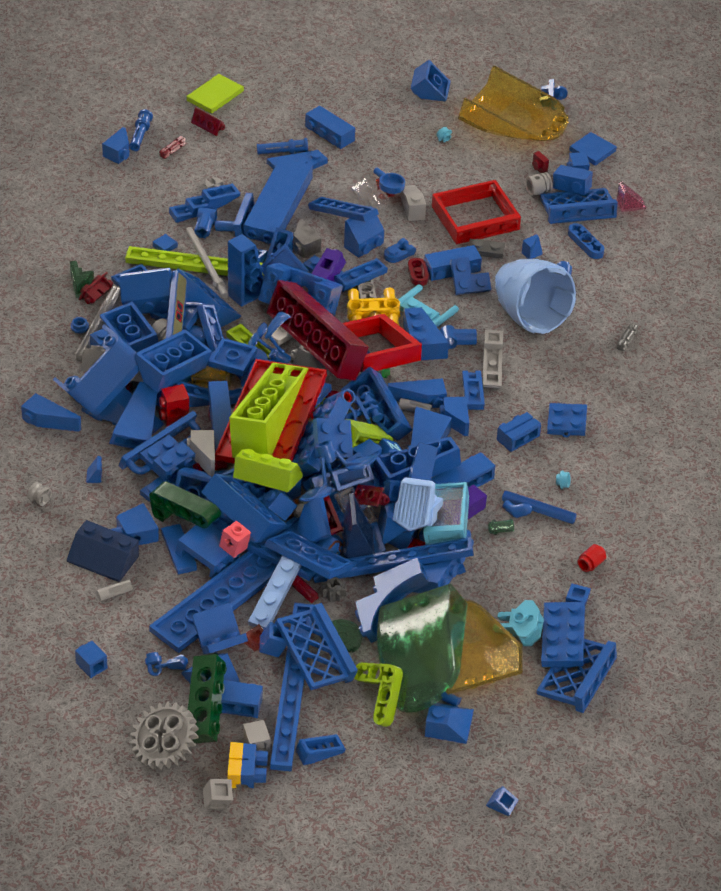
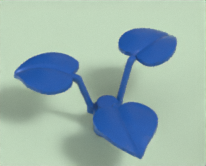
[241,312,291,388]
[299,440,380,502]

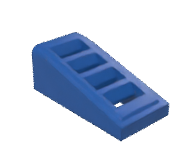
[296,734,346,765]

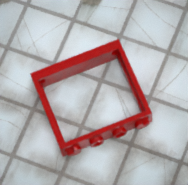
[432,180,521,245]
[342,314,422,373]

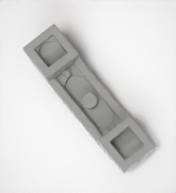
[483,330,503,388]

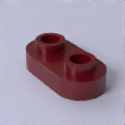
[408,258,429,286]

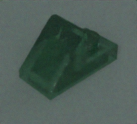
[70,261,94,298]

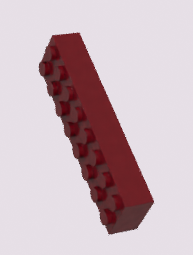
[266,280,369,381]

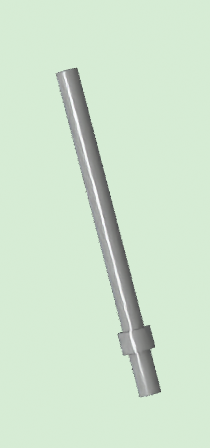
[186,227,228,298]

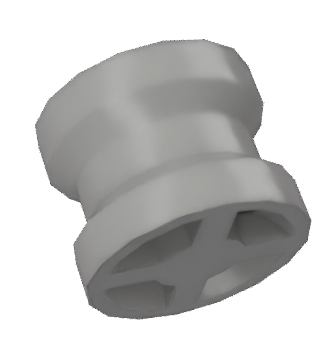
[27,482,52,506]

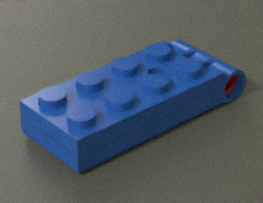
[292,389,355,478]

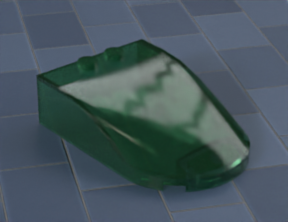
[377,583,468,713]

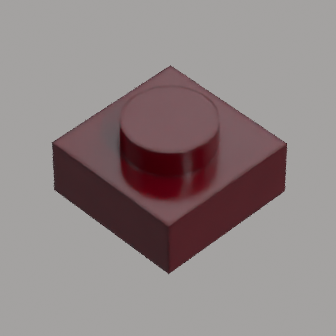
[532,151,549,173]

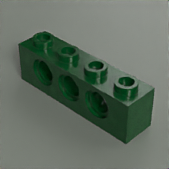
[188,654,227,743]

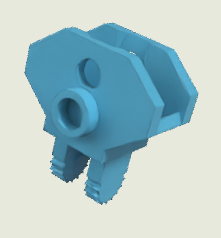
[495,600,544,646]

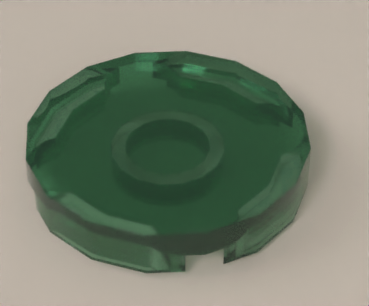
[321,619,362,653]

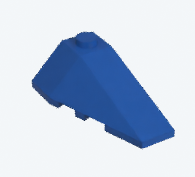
[82,387,164,434]

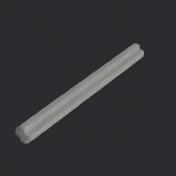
[75,285,121,361]

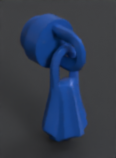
[145,652,188,676]

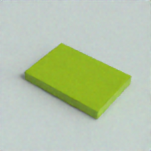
[186,74,244,114]

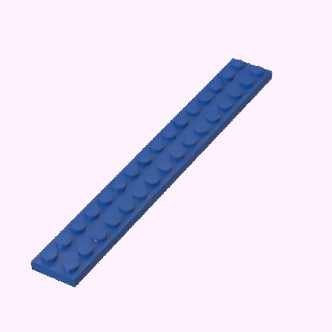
[149,467,385,653]

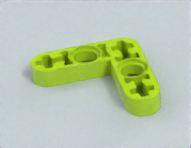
[354,662,403,727]

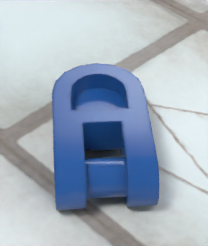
[384,238,416,263]

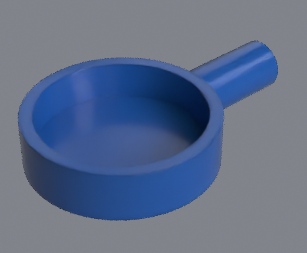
[373,167,405,194]

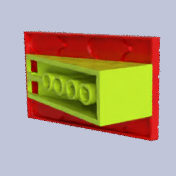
[215,359,327,464]

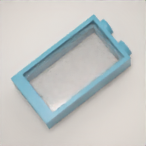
[423,482,469,545]

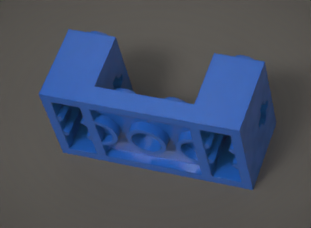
[258,262,343,317]

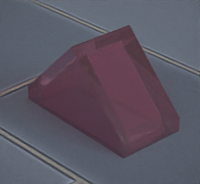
[617,181,647,212]

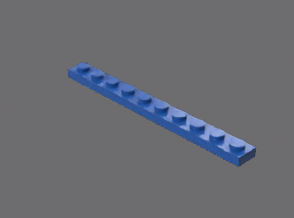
[270,603,314,772]

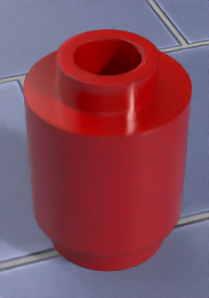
[577,544,606,572]

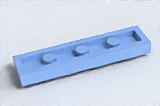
[248,555,301,631]

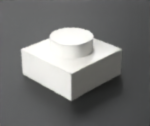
[266,326,292,346]

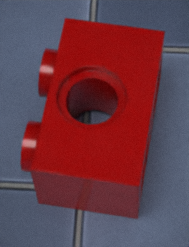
[159,384,189,427]

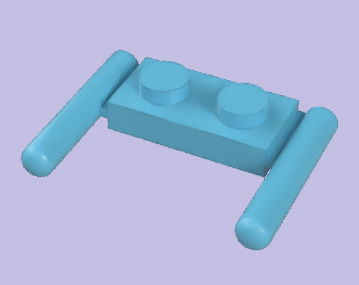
[398,284,459,327]

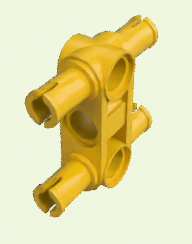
[347,287,401,326]

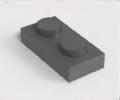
[469,239,505,259]

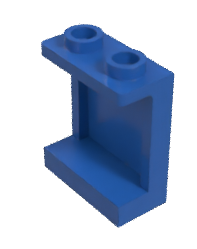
[175,525,239,578]

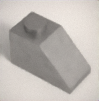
[293,219,322,258]

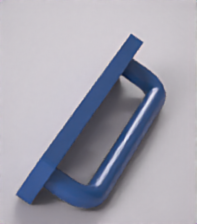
[118,411,201,475]

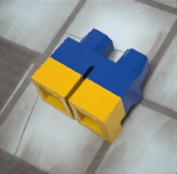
[227,742,268,788]

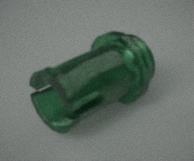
[488,519,514,535]

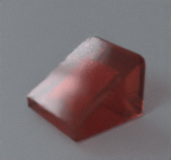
[244,624,264,652]

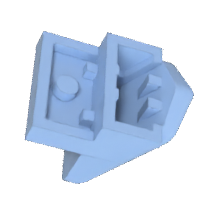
[393,477,443,531]

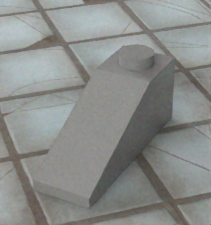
[399,185,426,221]
[187,430,215,477]

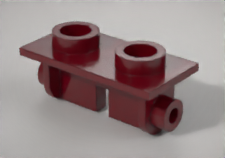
[191,107,225,136]
[78,272,113,304]
[354,484,390,507]

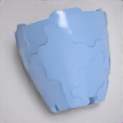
[495,259,576,334]

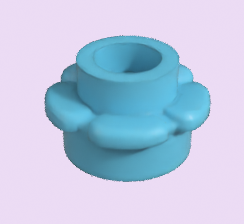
[436,127,452,142]
[556,470,571,489]

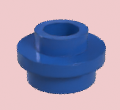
[70,317,89,333]

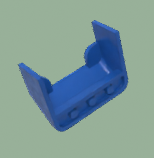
[53,324,140,416]

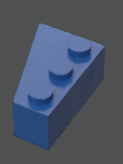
[403,307,449,360]

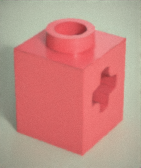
[219,521,251,558]

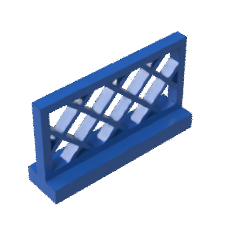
[540,188,618,224]
[275,603,358,690]
[537,639,617,713]

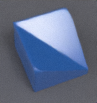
[522,234,543,259]

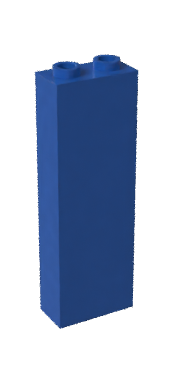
[244,157,313,244]

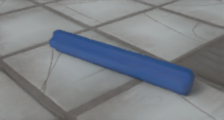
[502,490,577,524]

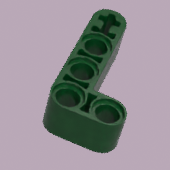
[149,481,221,529]

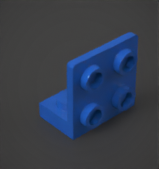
[192,603,248,654]

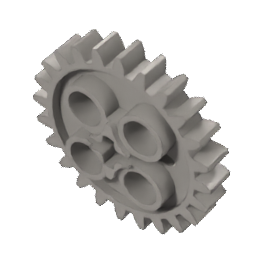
[130,701,199,770]

